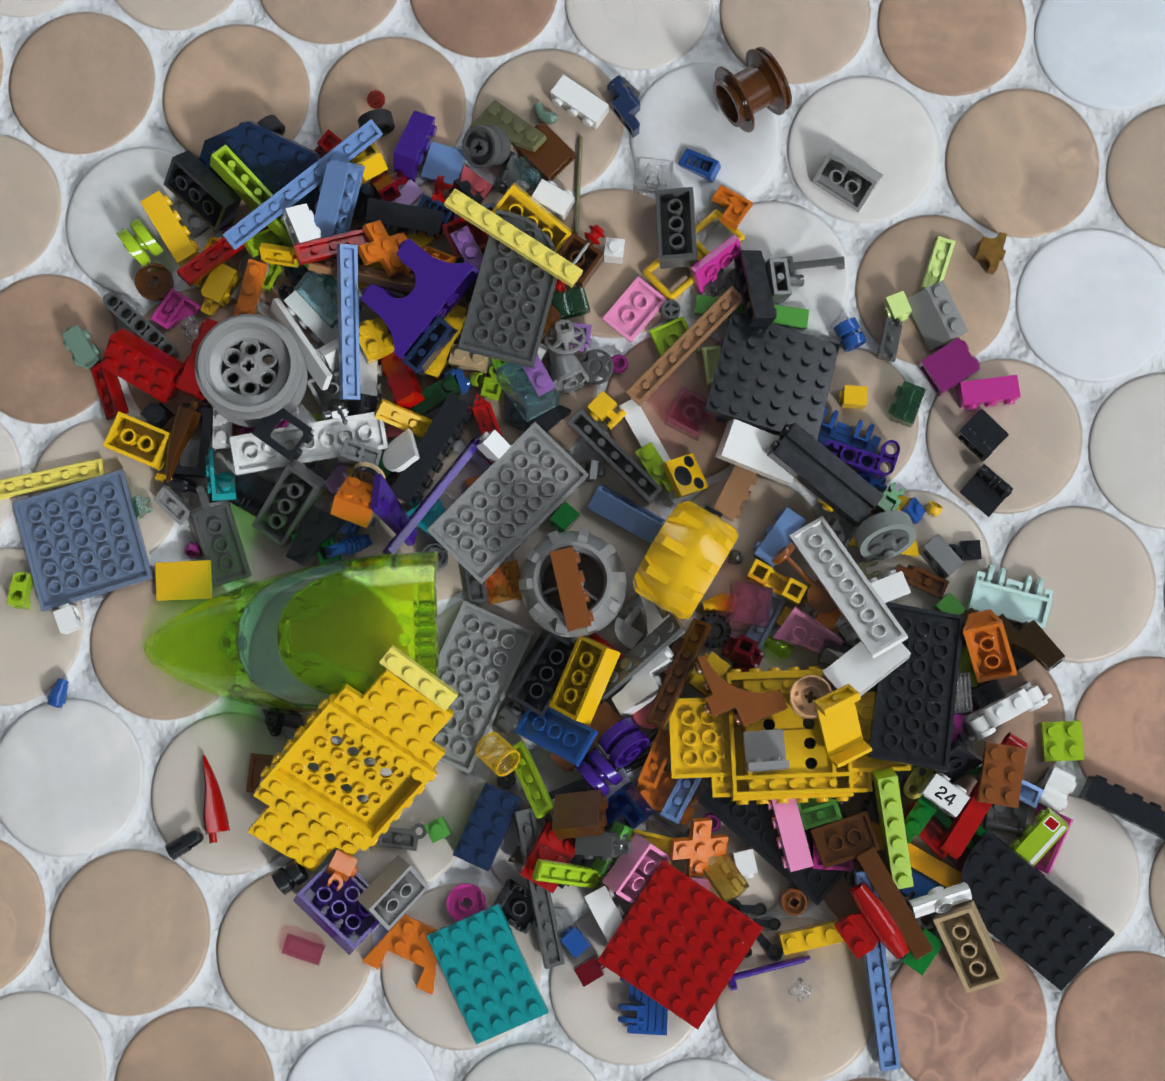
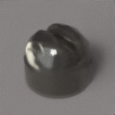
[727,549,743,564]

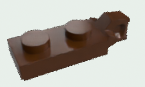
[895,564,949,599]

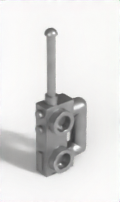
[320,398,349,425]

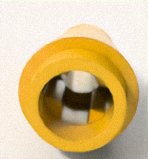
[703,592,732,612]

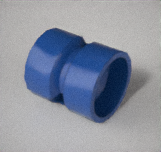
[833,317,867,353]

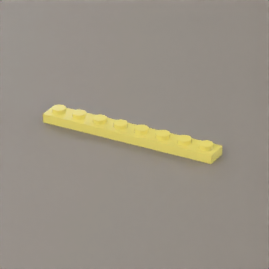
[444,189,583,288]

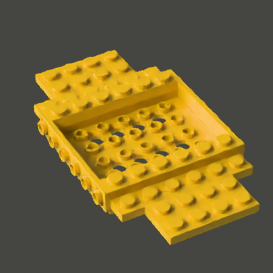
[669,666,911,805]
[248,668,454,872]

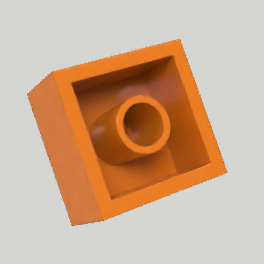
[330,476,375,528]

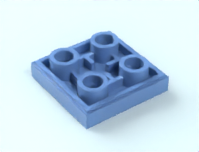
[421,142,466,184]

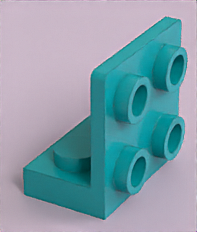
[205,449,236,501]

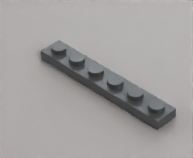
[599,614,685,704]

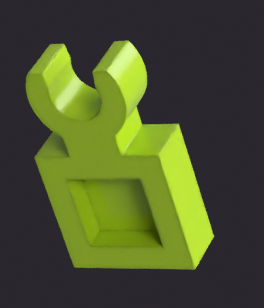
[480,366,503,401]

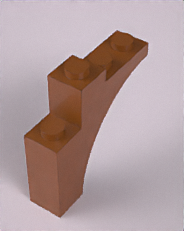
[695,655,788,728]

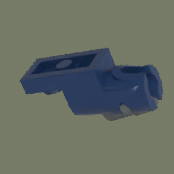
[607,75,640,138]

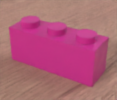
[956,375,1021,410]

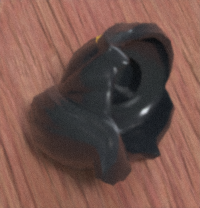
[352,183,377,219]

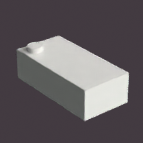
[715,419,794,485]
[821,642,911,697]

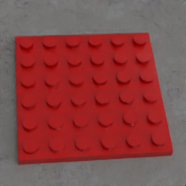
[597,859,764,1030]

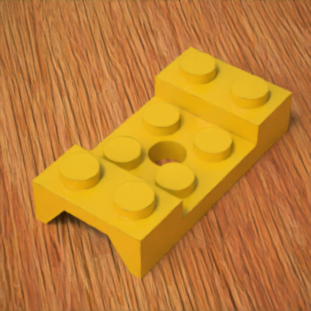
[359,316,395,365]

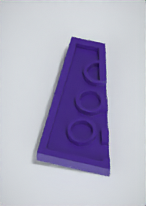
[370,474,417,546]

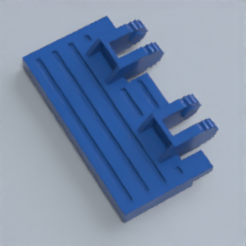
[817,406,881,473]
[618,977,668,1036]

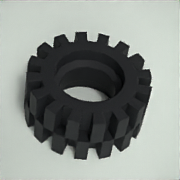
[700,613,731,648]

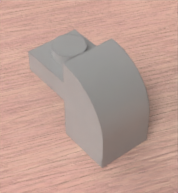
[615,605,643,650]

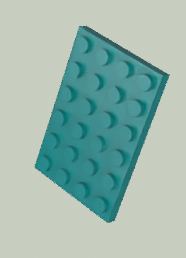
[427,903,549,1045]

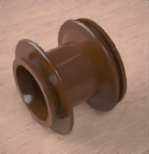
[713,47,792,133]

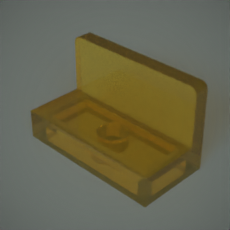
[702,854,749,902]

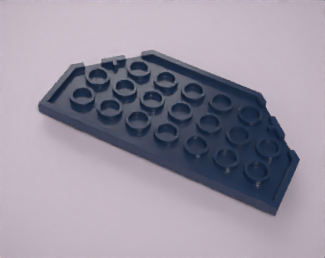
[199,121,321,217]

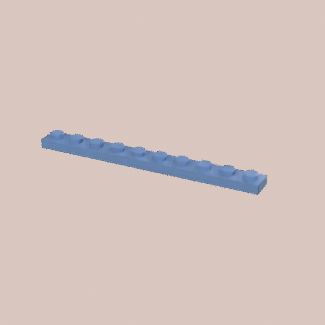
[222,119,383,251]
[854,870,901,1072]

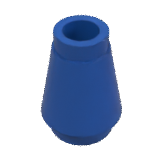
[46,678,69,708]

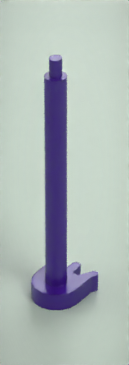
[728,955,811,991]

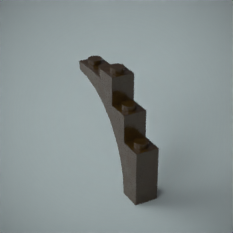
[961,607,1065,672]

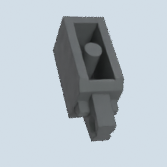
[575,831,632,861]

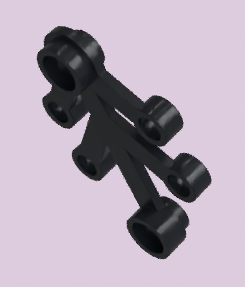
[726,898,783,961]

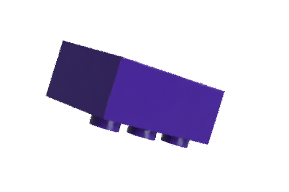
[393,110,437,182]

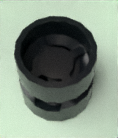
[271,859,309,895]

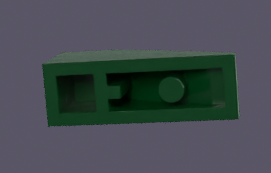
[408,374,462,416]

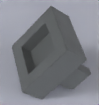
[585,460,606,482]

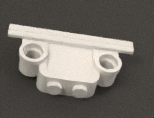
[964,681,1052,741]

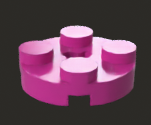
[446,883,486,921]

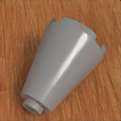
[549,340,589,394]

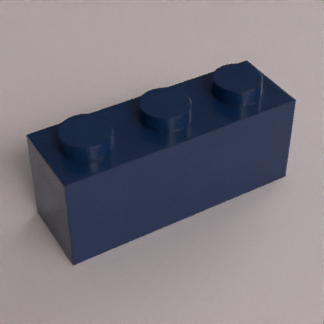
[403,316,458,375]

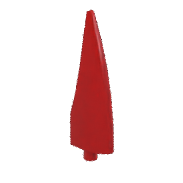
[202,755,230,844]

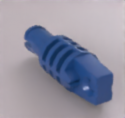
[325,534,372,558]

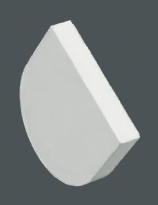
[383,429,420,472]

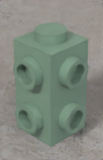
[62,325,102,370]

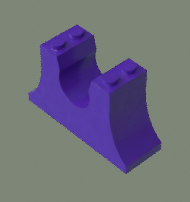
[360,238,479,359]

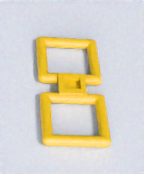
[642,209,745,300]

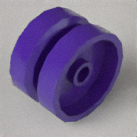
[599,718,650,767]
[574,747,623,796]

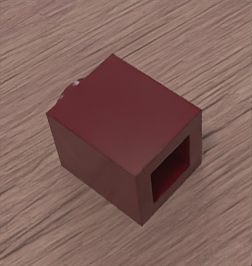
[574,955,606,987]

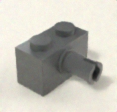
[765,258,805,302]

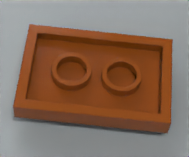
[977,742,1026,808]

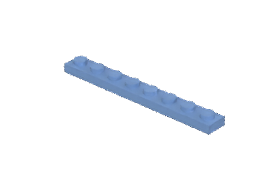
[337,244,361,400]

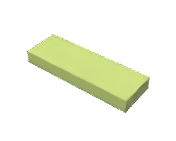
[920,236,956,290]

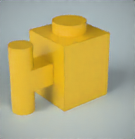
[587,390,627,430]

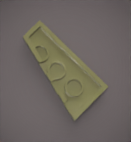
[470,100,547,152]

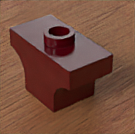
[721,634,765,669]

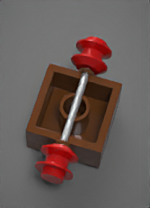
[555,225,605,292]

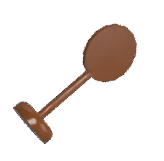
[771,542,838,613]

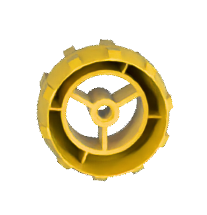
[633,500,739,619]

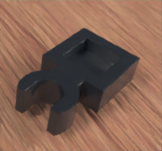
[949,540,982,561]

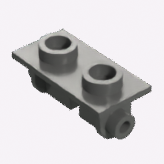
[493,152,524,192]

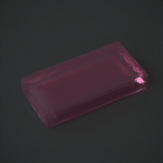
[281,933,326,965]

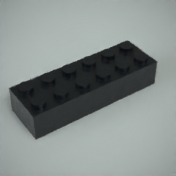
[391,393,473,508]

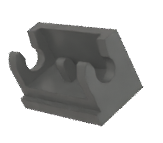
[876,317,902,362]
[337,438,382,467]
[918,534,964,579]

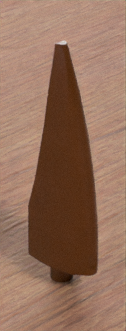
[166,400,201,483]

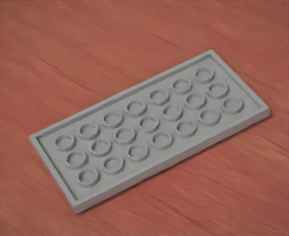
[427,422,589,585]
[431,601,534,774]

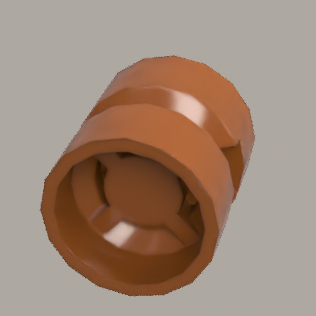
[779,887,807,916]

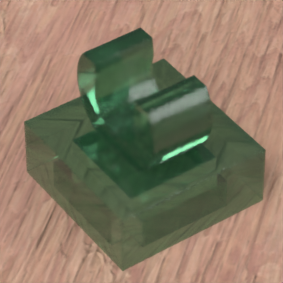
[132,495,154,519]

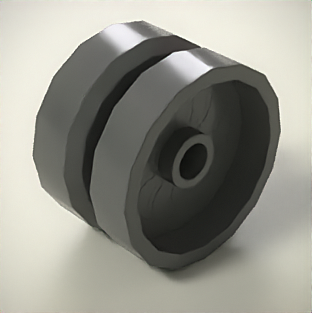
[462,125,510,168]

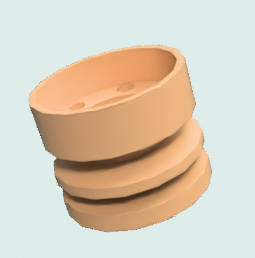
[789,675,832,719]

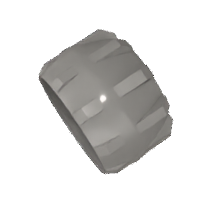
[519,528,627,638]

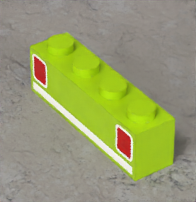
[1010,807,1069,866]

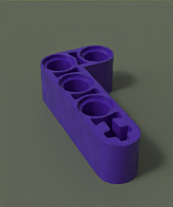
[822,440,900,478]

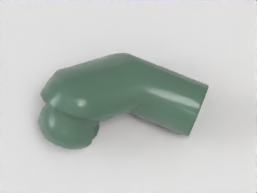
[533,102,558,124]

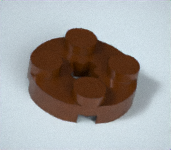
[135,263,174,301]

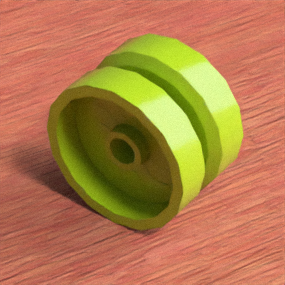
[116,218,164,267]

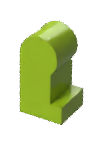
[6,572,33,610]

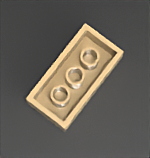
[933,899,1006,993]

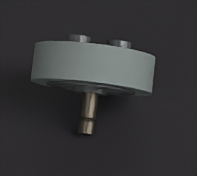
[855,509,917,560]

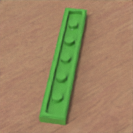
[694,295,809,329]

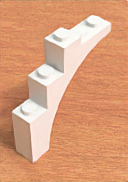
[612,594,685,717]

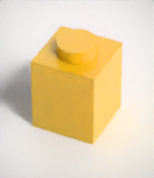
[838,385,868,409]

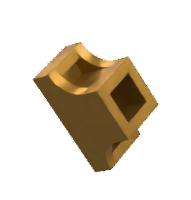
[974,232,1007,275]

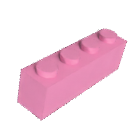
[767,799,814,872]

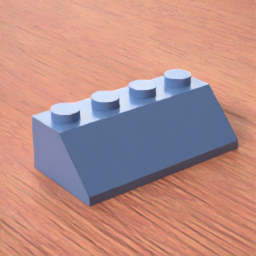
[314,160,365,239]

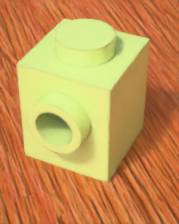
[883,291,912,322]

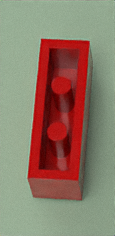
[381,352,425,409]

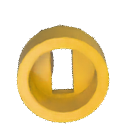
[926,501,943,517]

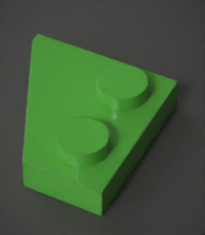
[797,798,843,830]

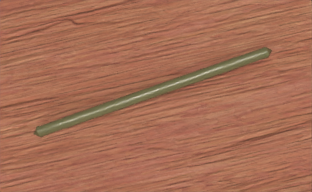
[574,136,583,235]

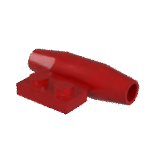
[834,882,909,959]

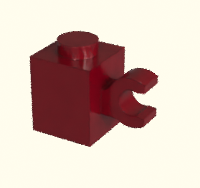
[370,170,408,202]

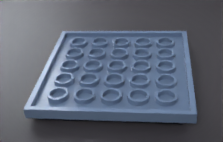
[13,469,154,612]

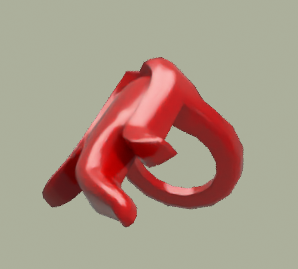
[432,175,453,203]

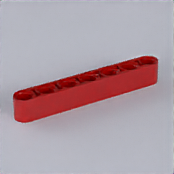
[938,732,1027,859]

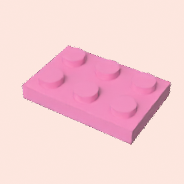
[602,276,667,343]

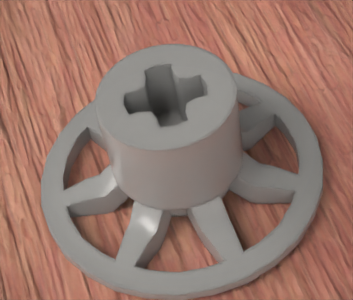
[545,319,586,354]

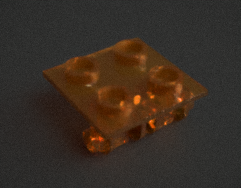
[486,560,522,605]

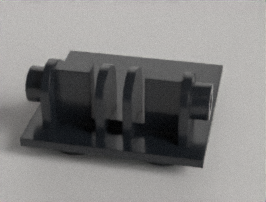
[959,464,1013,517]
[229,473,275,517]
[262,708,305,737]

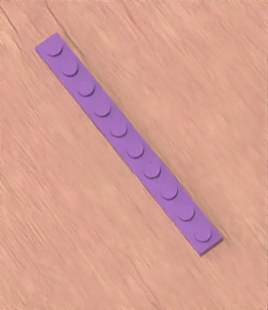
[450,225,555,397]

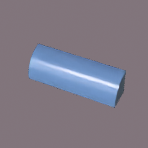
[587,484,666,544]

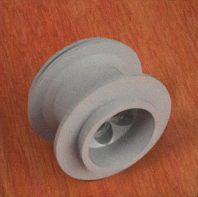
[195,314,308,428]

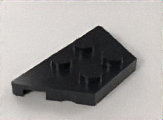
[503,382,572,433]

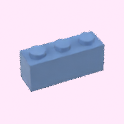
[752,507,806,567]

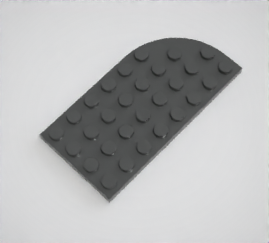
[458,209,557,369]

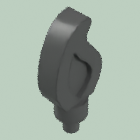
[710,269,724,297]

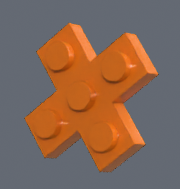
[358,220,407,277]
[669,817,728,876]

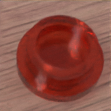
[367,90,385,109]

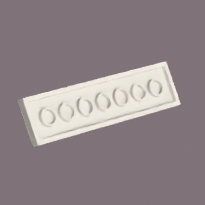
[229,412,388,475]
[789,516,908,659]

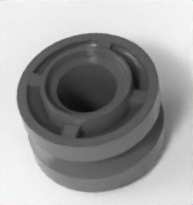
[421,543,448,572]

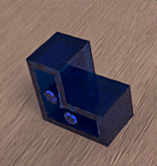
[605,781,655,829]

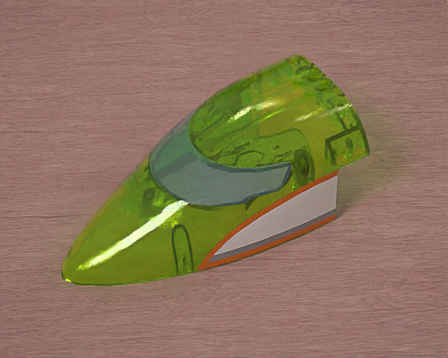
[144,551,439,714]

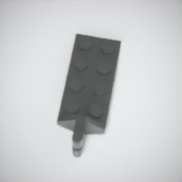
[190,486,252,587]

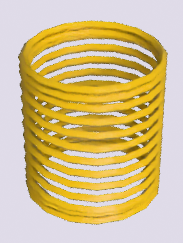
[475,732,520,776]

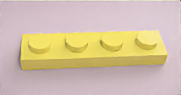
[379,645,458,711]

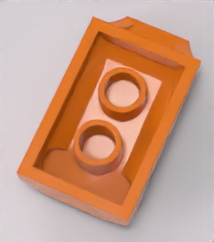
[963,609,1017,683]

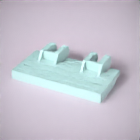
[968,565,1053,628]

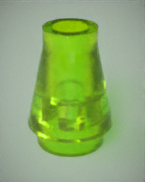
[764,635,794,660]

